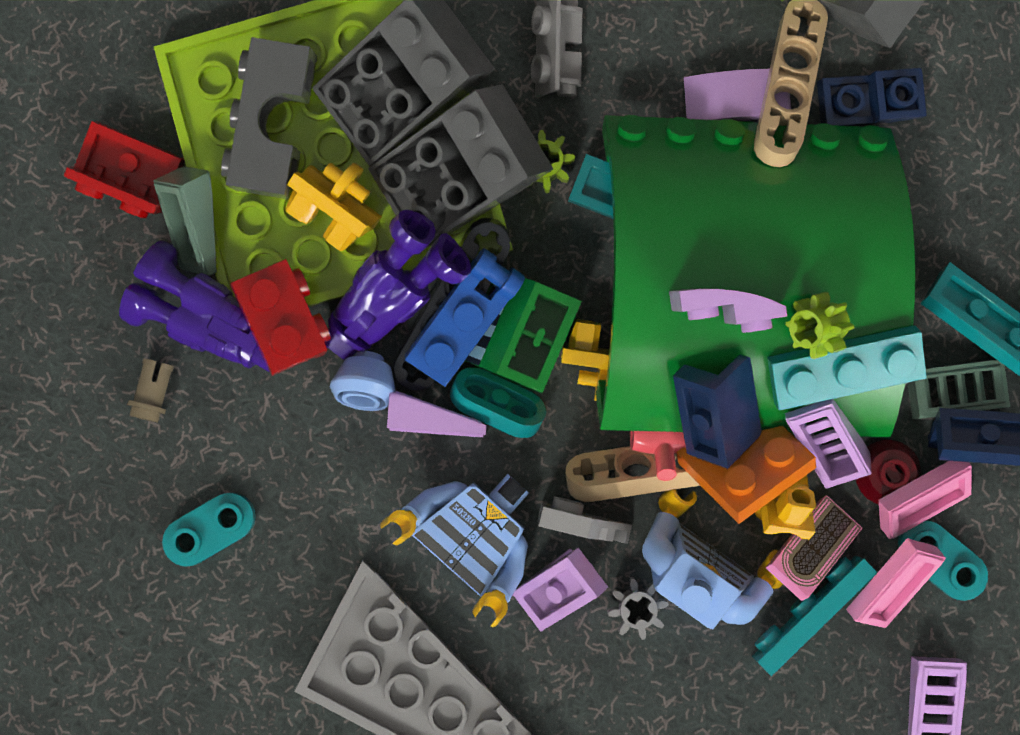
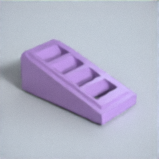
[387,391,487,438]
[785,399,872,489]
[908,656,967,735]

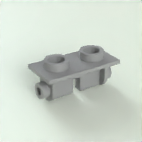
[531,0,583,97]

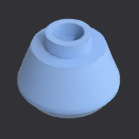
[330,351,396,411]

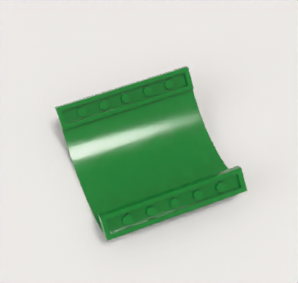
[596,115,915,437]

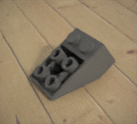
[312,0,495,166]
[368,84,553,249]

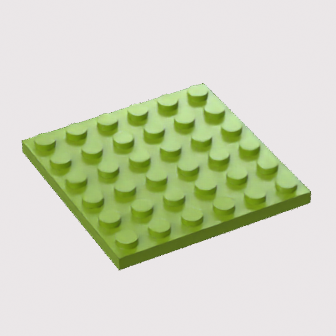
[154,0,513,307]

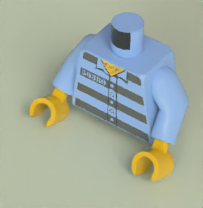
[380,474,529,627]
[642,489,783,629]

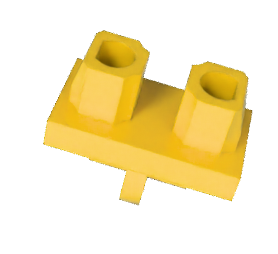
[285,163,382,251]
[561,319,610,401]
[755,475,816,540]

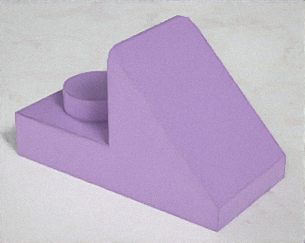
[513,548,608,632]

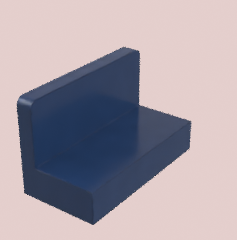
[673,354,762,469]
[927,408,1020,466]

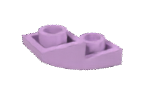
[684,69,791,122]
[669,289,787,333]

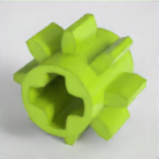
[526,130,575,193]
[786,292,854,359]

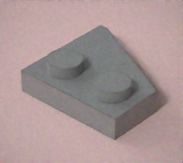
[537,496,632,544]

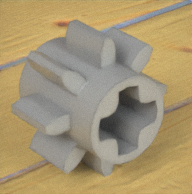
[607,577,669,640]

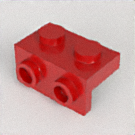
[63,121,185,219]
[230,259,331,376]

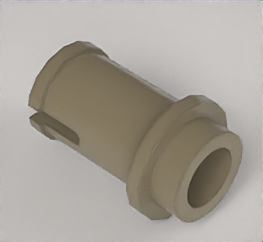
[127,359,174,423]

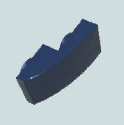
[817,68,927,126]

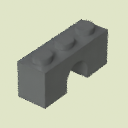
[221,37,317,199]

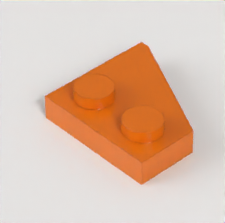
[676,426,816,524]

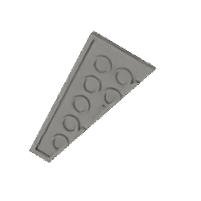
[294,559,533,735]

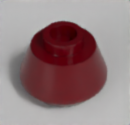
[855,440,921,505]

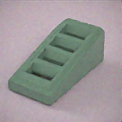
[154,167,217,276]
[907,360,1010,419]

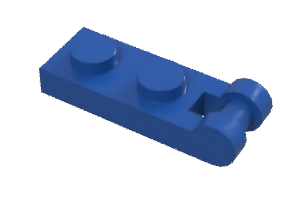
[405,248,525,387]

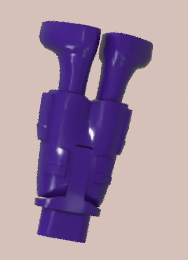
[325,210,471,360]
[119,240,269,372]

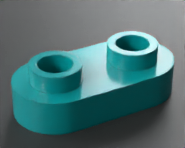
[450,367,546,438]
[162,492,256,567]
[898,520,988,601]

